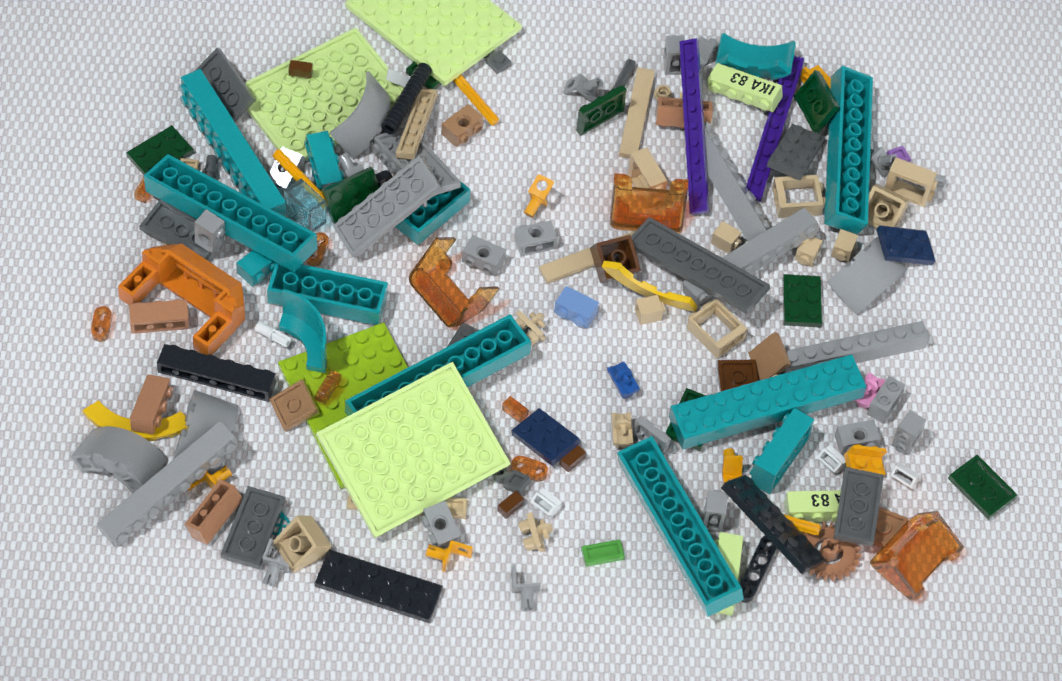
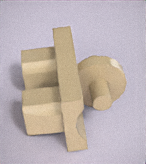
[515,310,546,346]
[611,412,633,448]
[518,512,553,553]

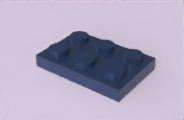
[876,225,936,265]
[511,408,580,466]

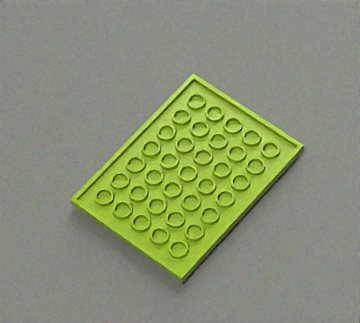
[278,322,408,490]

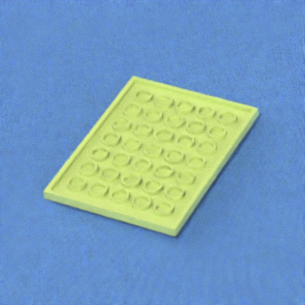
[345,0,521,86]
[245,28,414,161]
[316,362,511,539]

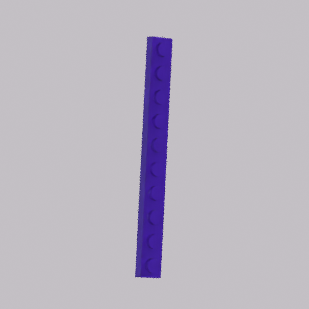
[679,38,710,215]
[746,56,805,202]

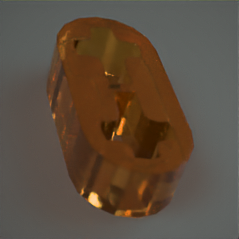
[306,232,329,266]
[91,306,112,342]
[315,370,342,404]
[511,456,548,482]

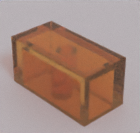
[134,177,151,203]
[502,396,529,423]

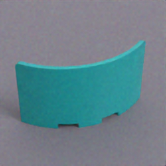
[715,33,796,80]
[279,289,327,373]

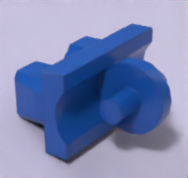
[607,361,640,399]

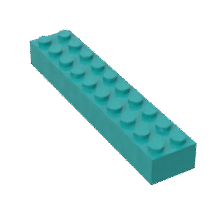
[824,65,873,235]
[179,69,286,217]
[144,154,318,272]
[345,314,531,416]
[669,354,867,450]
[617,436,744,617]

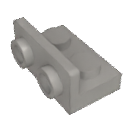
[632,416,674,455]

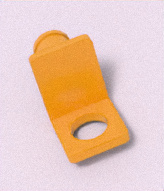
[523,174,554,218]
[722,448,743,483]
[188,465,232,491]
[425,540,473,572]

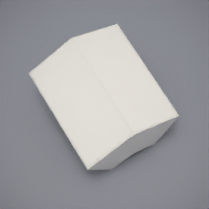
[817,445,846,473]
[890,462,920,489]
[530,488,562,516]

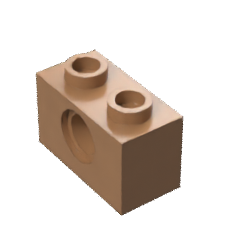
[441,104,483,147]

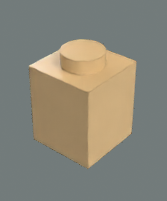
[711,221,742,254]
[831,229,858,262]
[795,237,823,267]
[634,295,665,325]

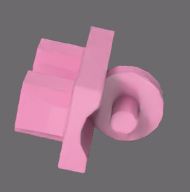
[853,372,886,409]

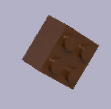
[590,234,641,283]

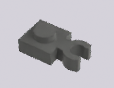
[484,50,511,74]
[493,468,531,495]

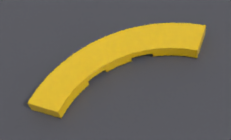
[602,261,698,312]
[82,400,187,441]

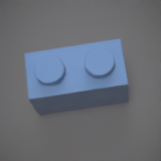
[554,286,599,329]

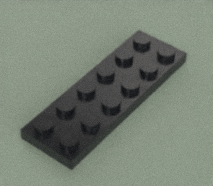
[721,474,826,574]
[315,549,443,623]

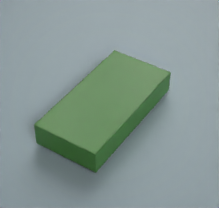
[581,539,625,567]

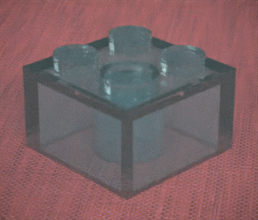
[284,179,326,232]

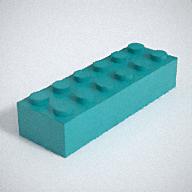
[267,263,388,325]

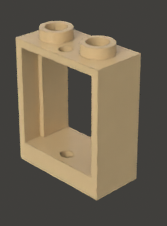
[627,147,667,208]
[885,157,938,208]
[772,175,825,218]
[687,298,747,359]

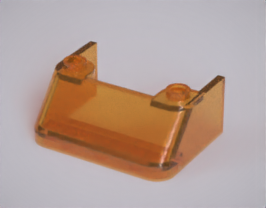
[409,237,500,327]

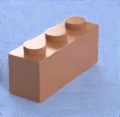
[655,97,713,128]
[129,299,189,334]
[130,374,173,435]
[184,479,242,545]

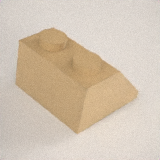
[868,184,911,228]
[274,515,332,572]

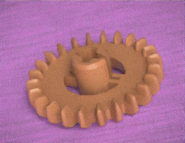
[802,521,861,582]

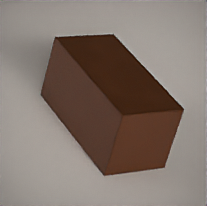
[289,60,313,79]
[560,445,586,472]
[497,491,524,519]

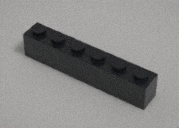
[157,344,276,402]

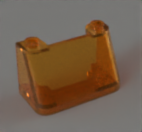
[609,173,689,233]
[870,511,964,600]

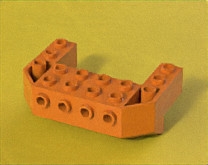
[118,244,245,355]

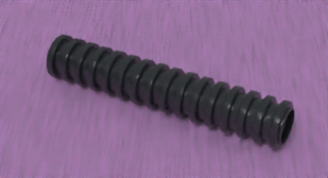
[381,62,432,135]

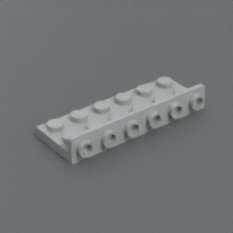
[372,127,461,208]
[333,156,442,258]

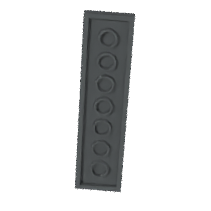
[631,217,770,314]

